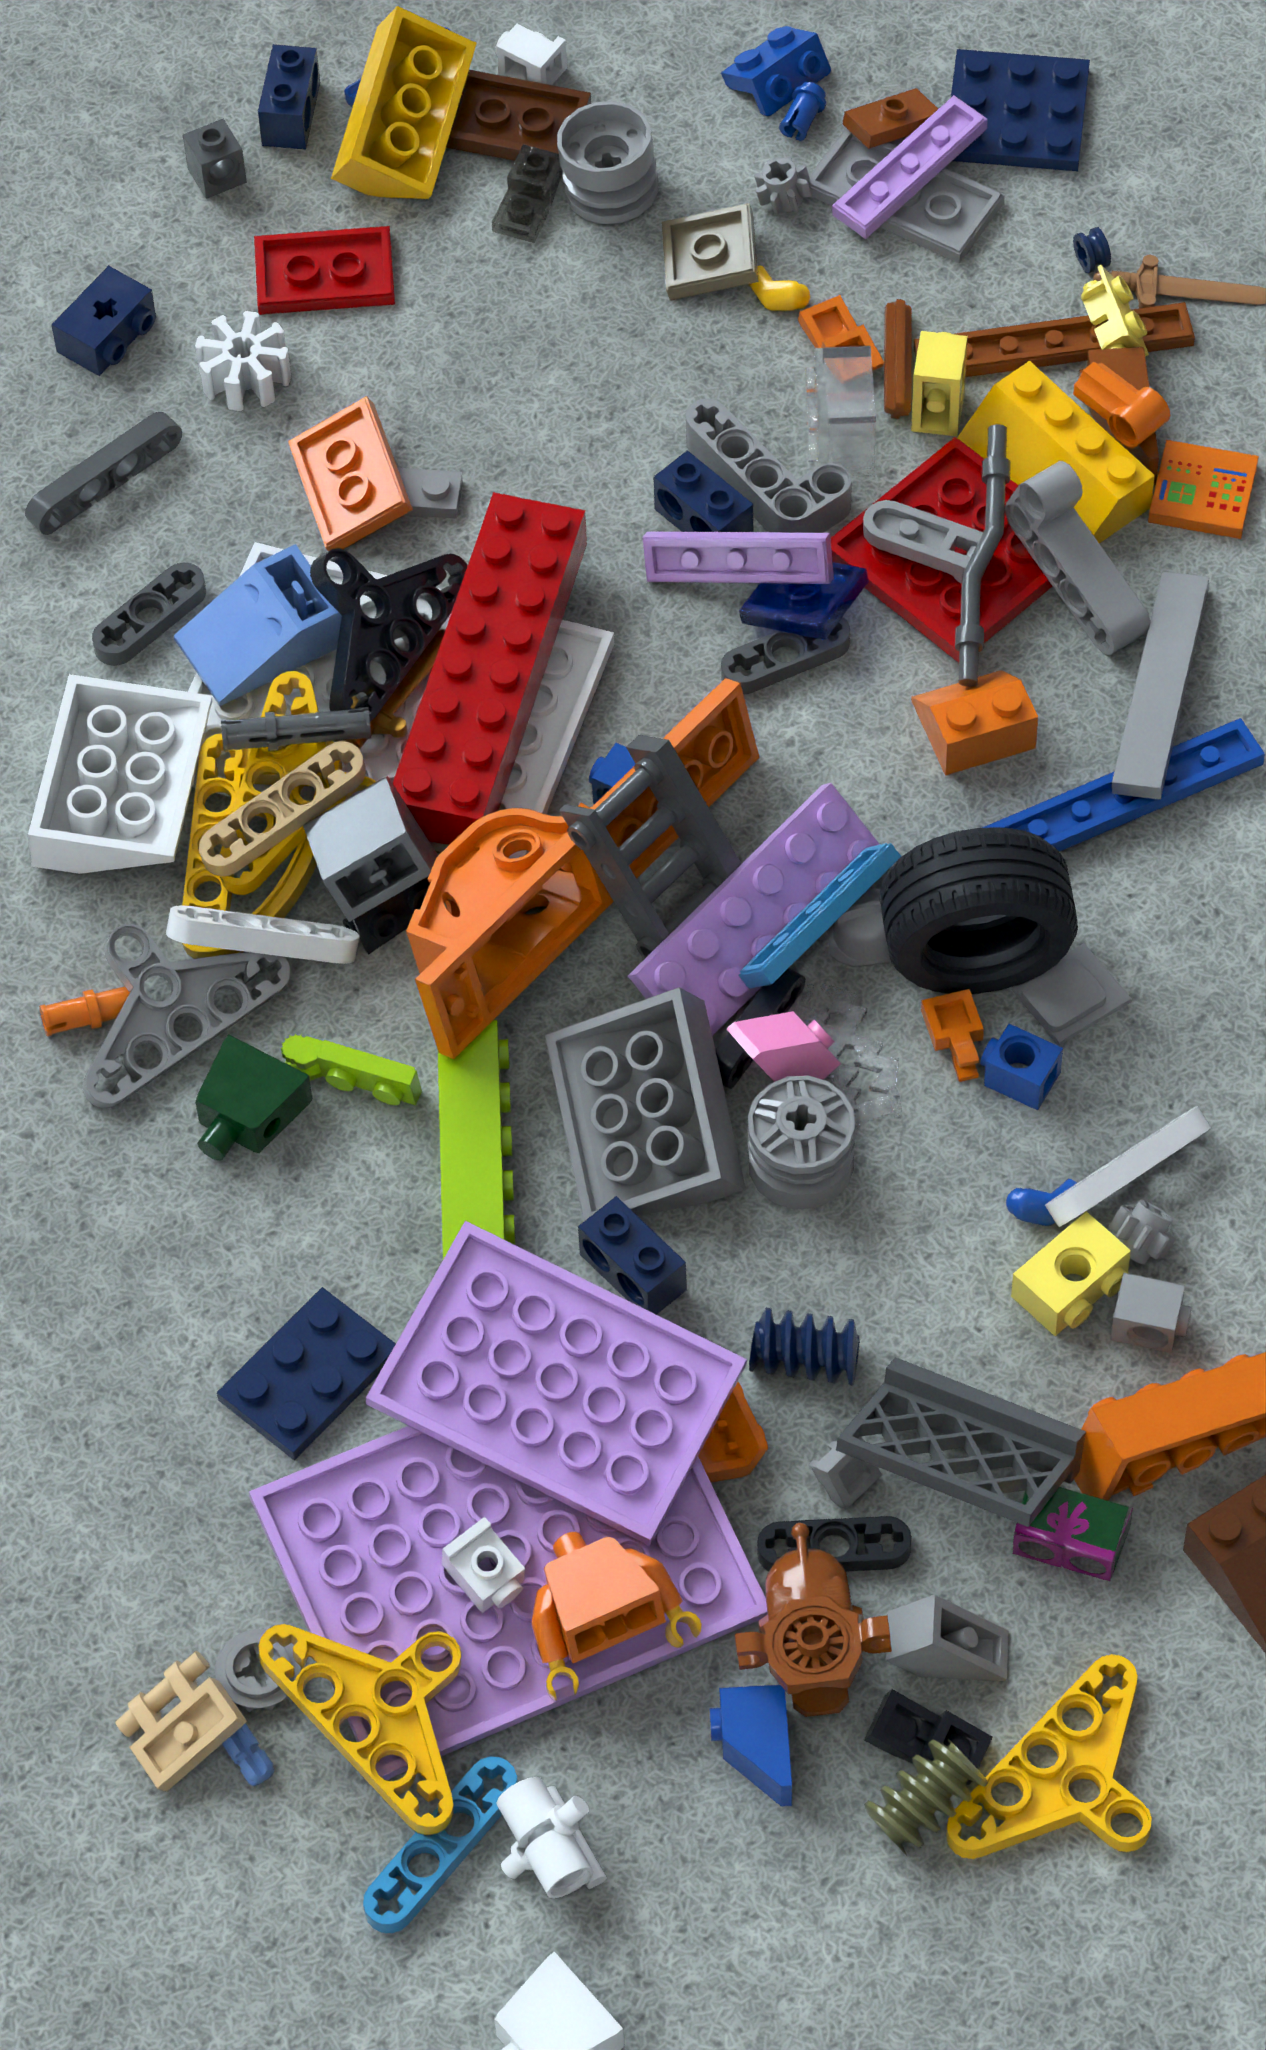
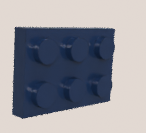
[216,1287,396,1461]

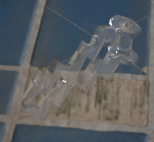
[788,983,902,1132]

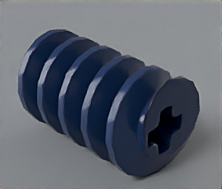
[749,1307,860,1386]

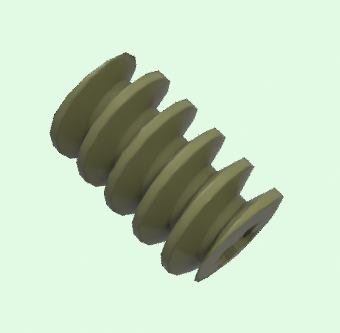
[864,1739,988,1856]

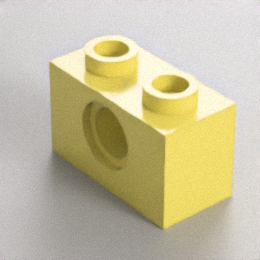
[911,331,968,436]
[1011,1211,1131,1336]

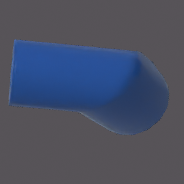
[1006,1179,1077,1226]

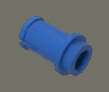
[779,82,826,141]

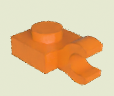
[921,989,984,1082]

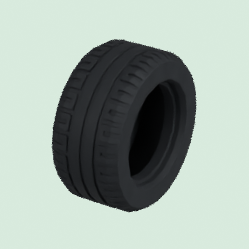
[879,827,1078,994]

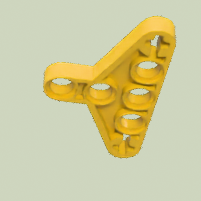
[220,671,376,895]
[258,1624,461,1835]
[946,1654,1152,1859]

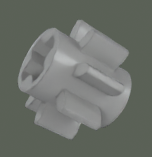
[754,156,811,214]
[1109,1200,1176,1264]

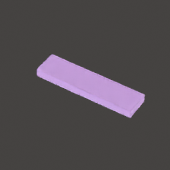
[832,95,987,239]
[643,531,834,584]

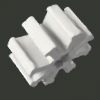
[195,311,291,411]

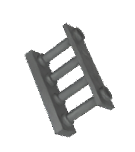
[559,735,741,959]

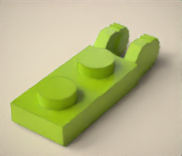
[281,1034,422,1105]

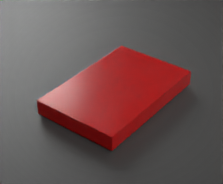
[254,226,395,315]

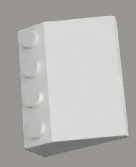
[28,674,212,874]

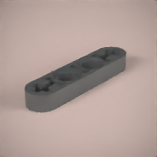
[25,412,182,535]

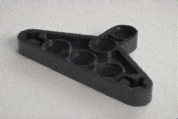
[310,548,468,721]

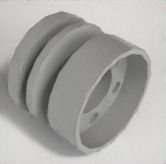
[557,101,658,224]
[748,1075,855,1209]

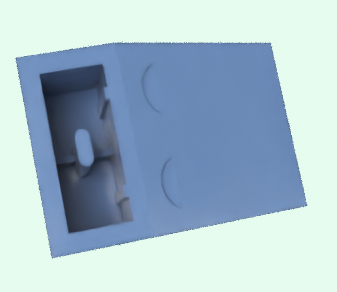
[174,544,342,706]

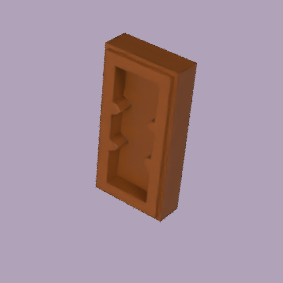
[843,88,938,149]

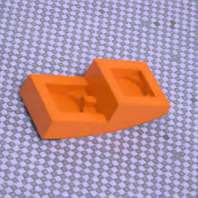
[798,295,884,384]

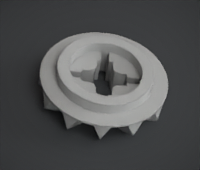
[215,1629,301,1713]

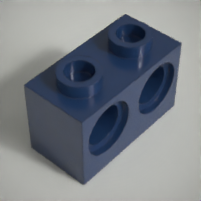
[258,44,321,150]
[653,450,754,532]
[578,1196,687,1315]

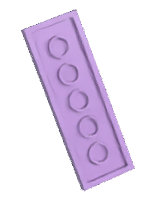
[628,783,880,1036]

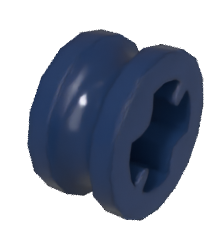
[1073,227,1111,273]

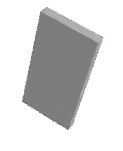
[808,128,1005,263]

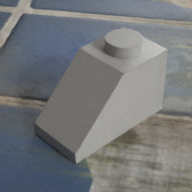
[885,1594,1009,1681]

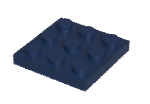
[951,49,1090,172]

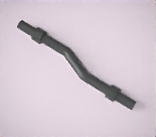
[955,424,1011,687]

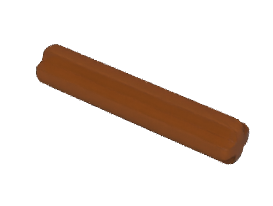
[884,299,912,419]

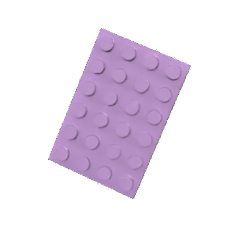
[366,1221,747,1546]

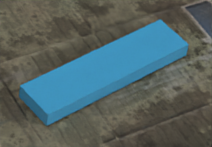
[738,843,902,988]

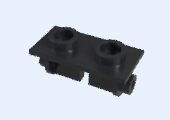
[343,876,431,955]

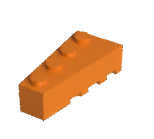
[1074,1352,1266,1501]

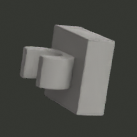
[809,1437,882,1510]

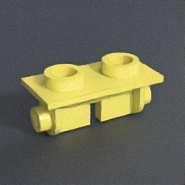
[1081,265,1149,357]

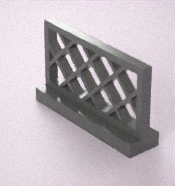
[836,1357,1086,1527]

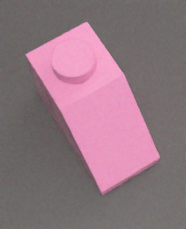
[727,1011,841,1082]

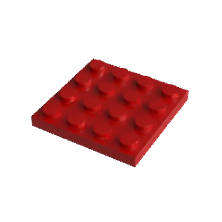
[830,437,1053,663]

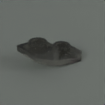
[492,144,563,243]

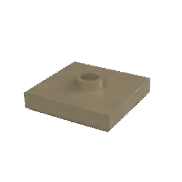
[662,203,759,300]

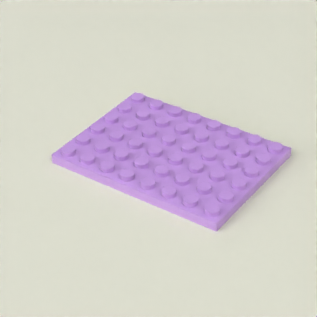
[249,1426,768,1780]

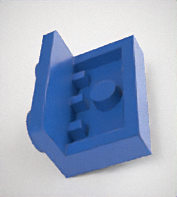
[721,26,831,116]

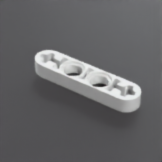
[166,905,360,964]
[1045,1106,1211,1227]

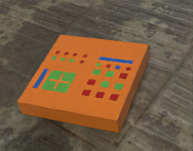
[1148,440,1259,539]

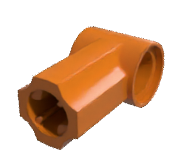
[1073,362,1171,449]

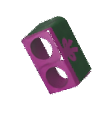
[1012,1487,1133,1581]

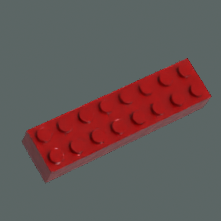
[393,492,587,845]

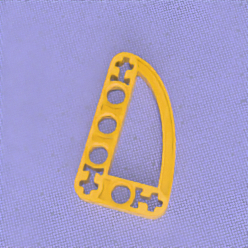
[182,733,343,959]

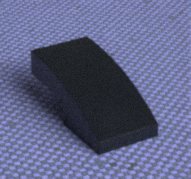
[864,1689,993,1785]

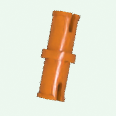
[39,986,130,1037]

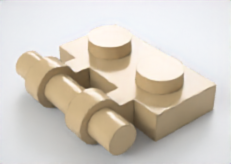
[115,1651,247,1792]

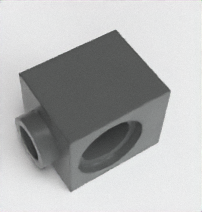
[183,118,247,199]

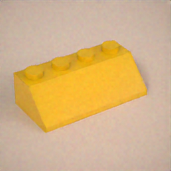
[331,6,477,199]
[957,361,1155,543]

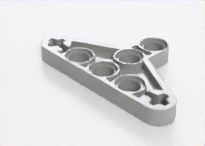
[83,924,291,1108]

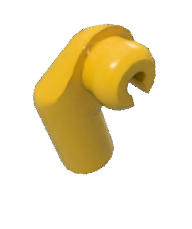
[749,265,810,311]

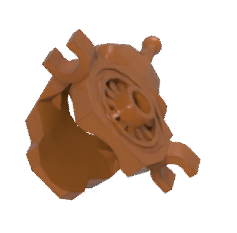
[735,1523,892,1717]

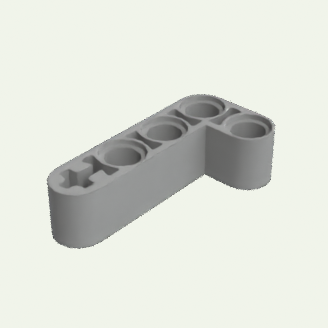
[686,398,852,533]
[1005,461,1151,656]

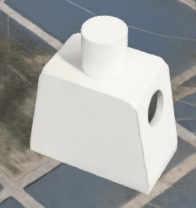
[494,1952,624,2050]

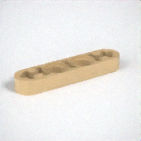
[199,741,366,876]

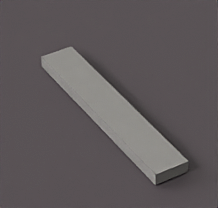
[1112,572,1209,800]

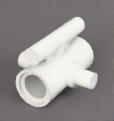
[496,1777,607,1898]

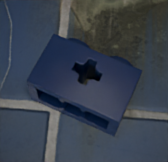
[51,265,156,376]

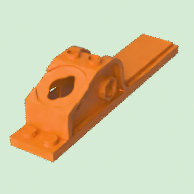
[406,678,760,1059]

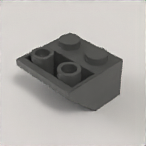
[303,775,438,922]

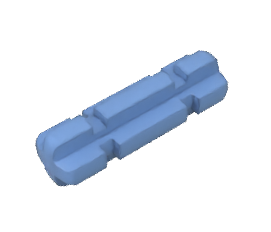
[222,1723,274,1786]

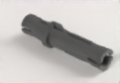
[221,707,371,752]

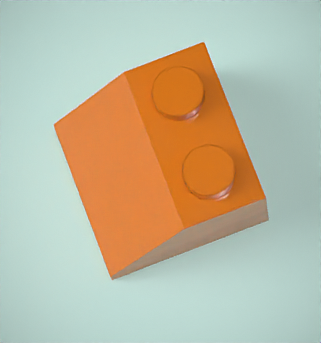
[911,670,1038,776]

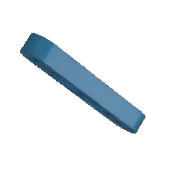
[363,1756,518,1933]

